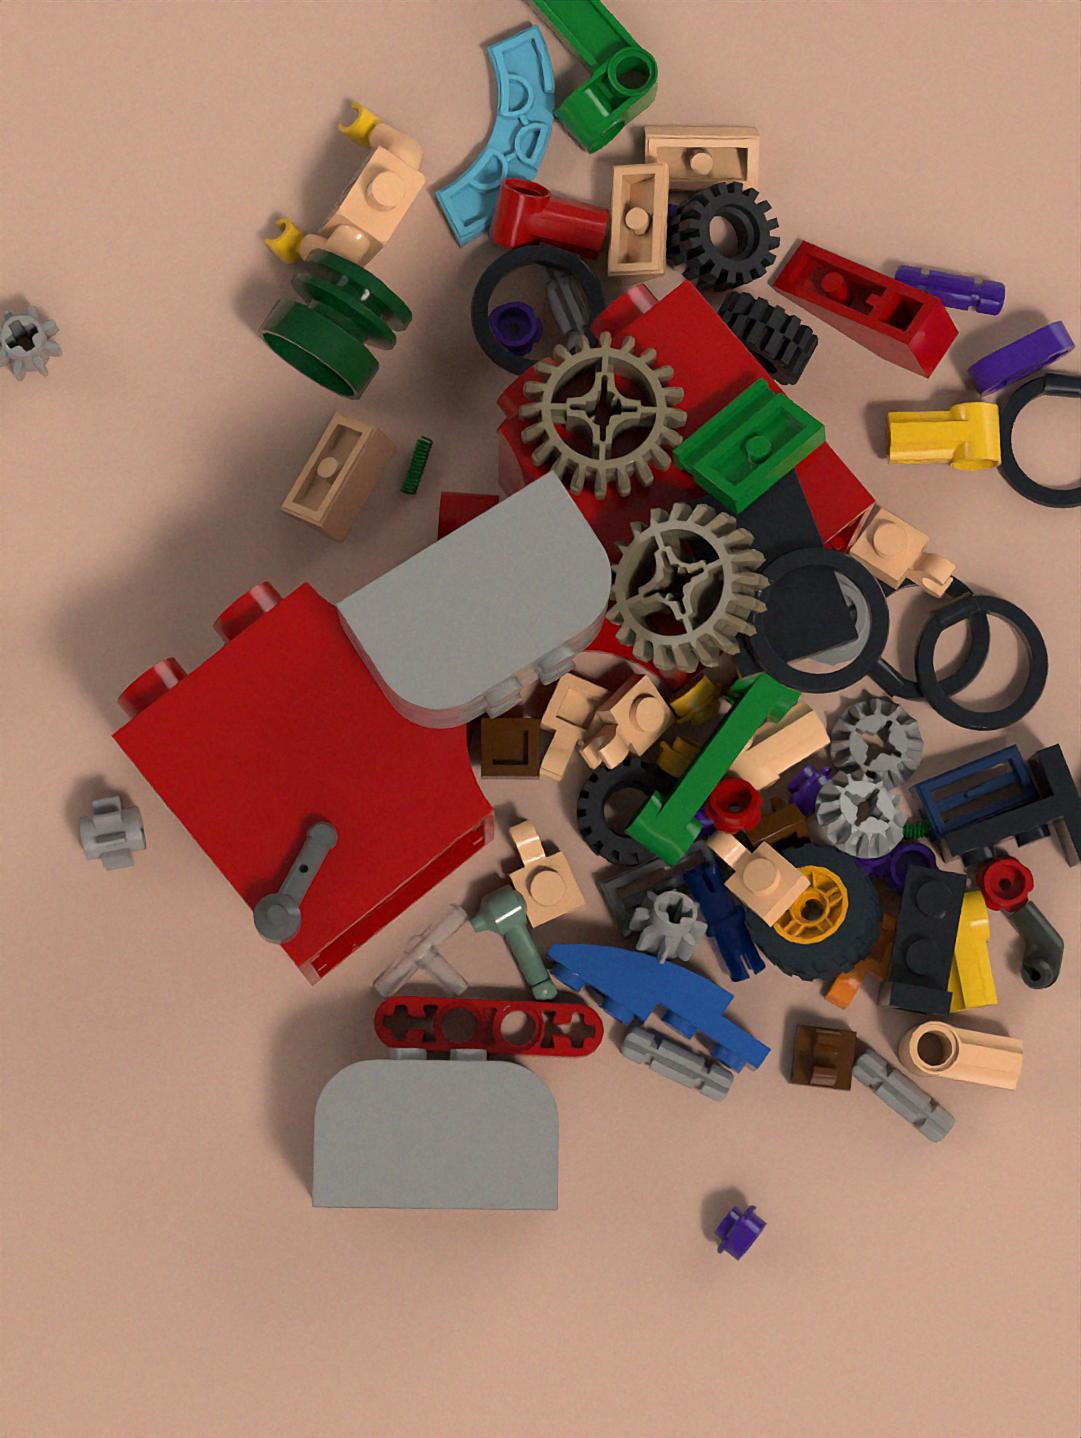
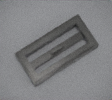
[599,836,729,938]

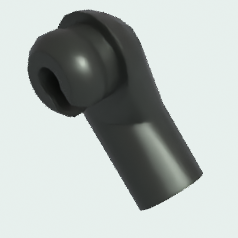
[1009,900,1064,990]

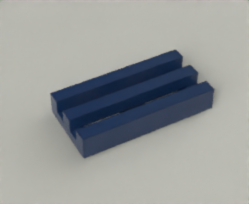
[908,744,1040,842]

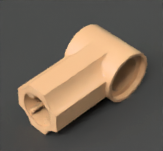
[720,700,831,793]
[899,1021,1024,1091]

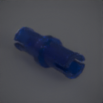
[682,860,766,982]

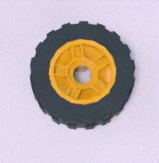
[745,843,883,982]

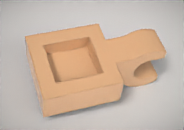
[849,508,956,599]
[540,673,614,783]
[579,674,676,769]
[508,819,586,929]
[705,830,811,927]

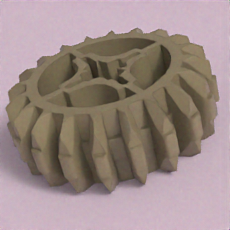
[519,331,687,500]
[605,502,770,673]

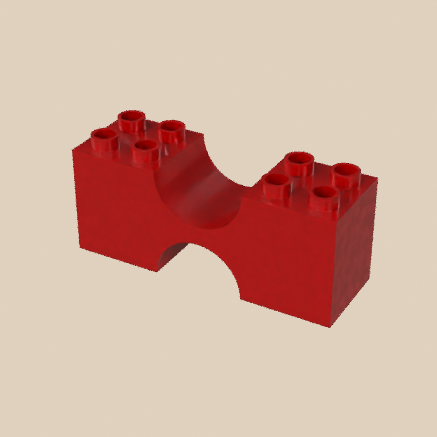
[111,279,876,986]

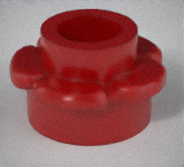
[705,778,763,835]
[976,855,1034,913]

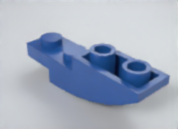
[546,944,771,1074]

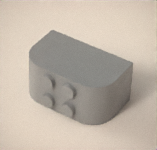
[336,470,612,729]
[312,1048,559,1210]

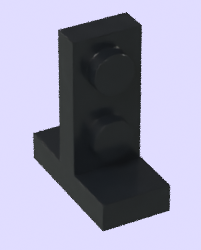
[937,743,1081,868]
[877,864,967,1016]

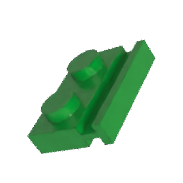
[672,377,826,515]

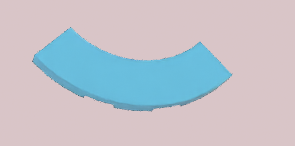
[435,24,555,248]

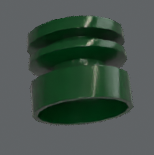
[258,248,413,400]

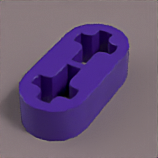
[967,321,1075,397]

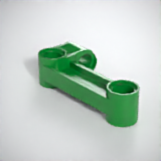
[526,0,658,154]
[624,673,802,867]

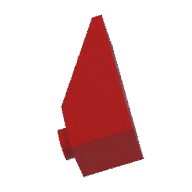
[772,240,959,379]

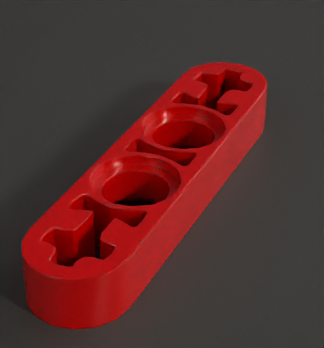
[373,996,604,1059]

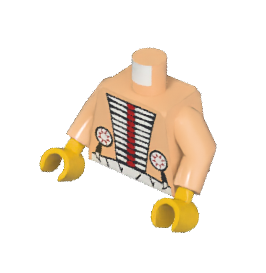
[264,102,427,268]

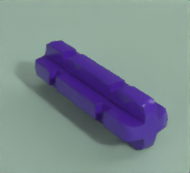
[894,265,1005,316]

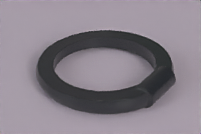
[471,241,607,376]
[998,372,1081,508]
[744,546,890,694]
[867,575,991,702]
[913,592,1049,731]

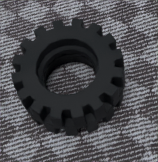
[576,757,674,866]

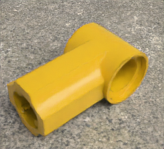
[885,402,1001,470]
[947,890,998,1013]

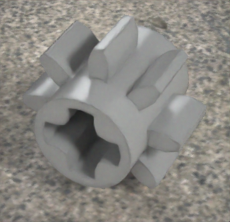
[0,305,63,381]
[79,795,146,871]
[629,889,707,964]

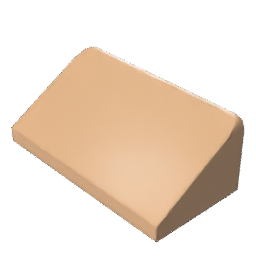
[644,126,760,191]
[608,162,669,286]
[280,412,396,542]

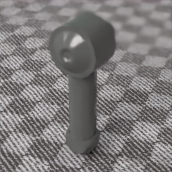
[253,821,338,944]

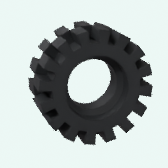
[668,181,780,292]
[717,291,819,385]

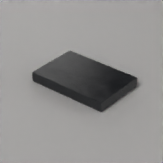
[685,468,859,682]

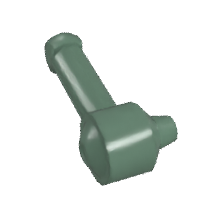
[469,883,557,1002]

